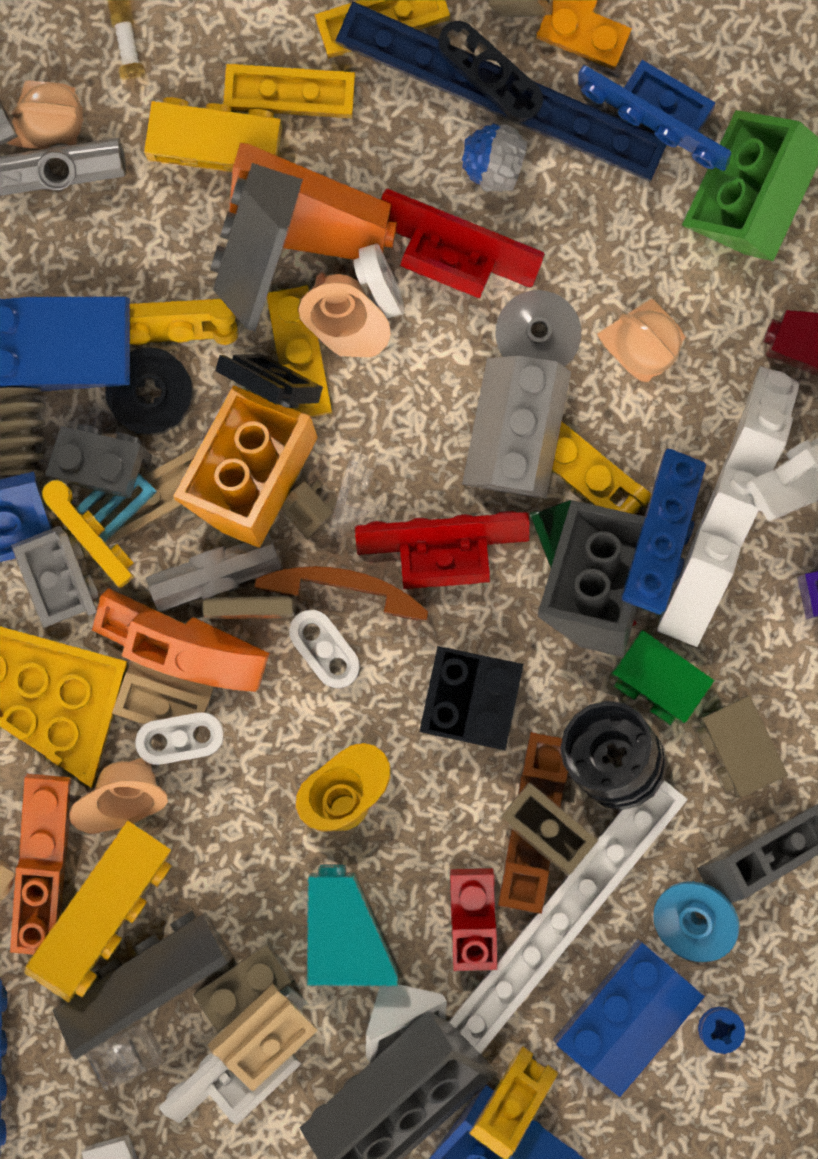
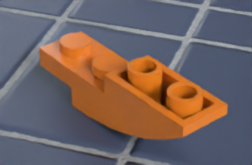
[92,588,270,692]
[10,773,71,955]

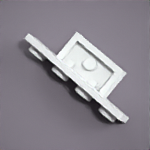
[747,438,818,521]
[159,986,307,1125]

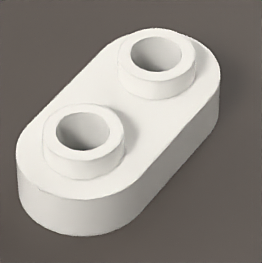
[354,243,404,319]
[289,610,360,688]
[135,712,224,765]

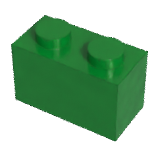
[610,630,715,726]

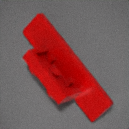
[381,189,545,299]
[354,511,530,589]

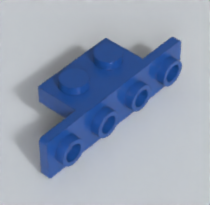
[578,60,732,171]
[622,449,706,614]

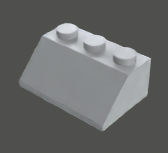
[462,356,571,499]

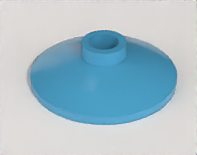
[653,881,740,962]

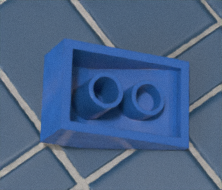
[0,297,130,392]

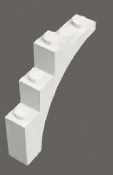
[657,366,800,647]

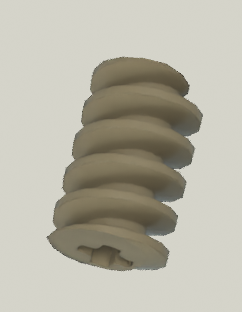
[0,387,46,478]

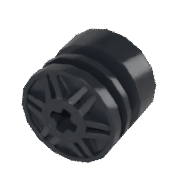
[560,701,668,810]

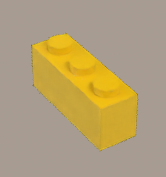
[144,97,282,172]

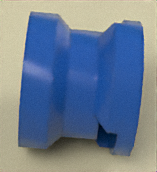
[698,1006,745,1054]

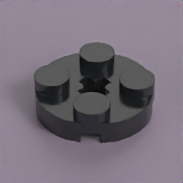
[105,347,193,436]

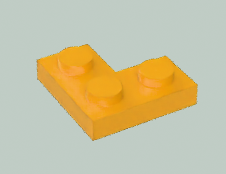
[536,0,632,70]

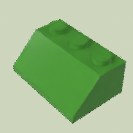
[682,110,818,261]

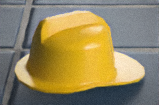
[295,743,390,832]

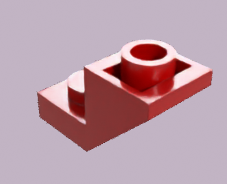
[450,868,497,971]

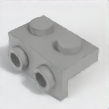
[10,526,99,628]

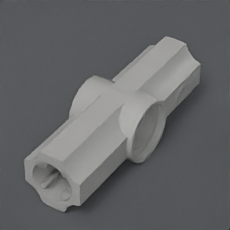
[0,137,127,196]
[146,534,282,612]

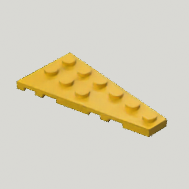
[0,626,129,788]

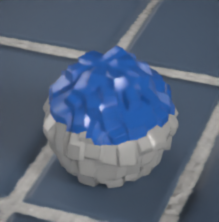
[461,123,527,192]

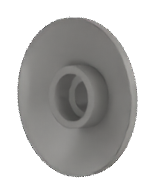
[495,290,581,367]

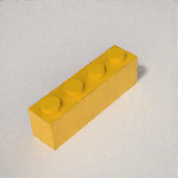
[25,820,172,1003]

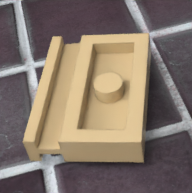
[112,660,215,740]
[208,984,318,1091]

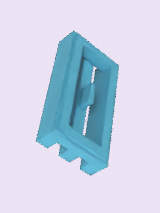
[76,473,157,542]

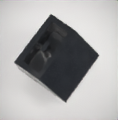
[419,646,524,751]

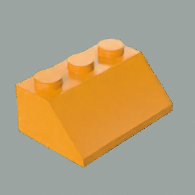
[173,385,318,548]

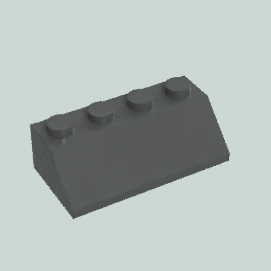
[52,911,233,1061]
[300,1011,498,1159]

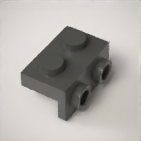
[45,424,152,498]

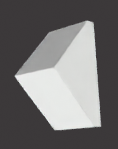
[366,984,447,1063]

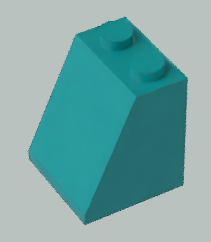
[307,864,398,986]

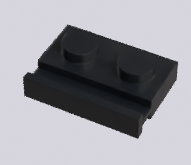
[215,354,323,408]

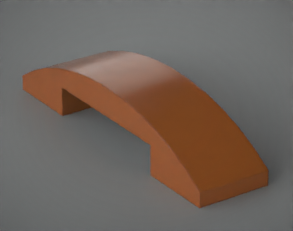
[254,566,428,622]
[498,732,568,914]

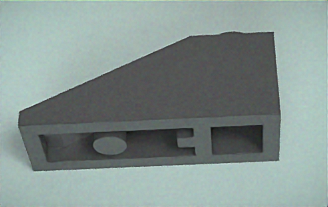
[697,804,818,903]

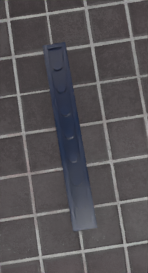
[335,1,667,182]

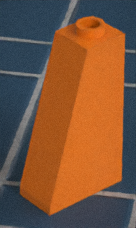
[229,143,397,260]

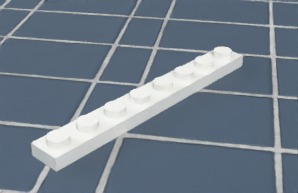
[448,780,688,1054]

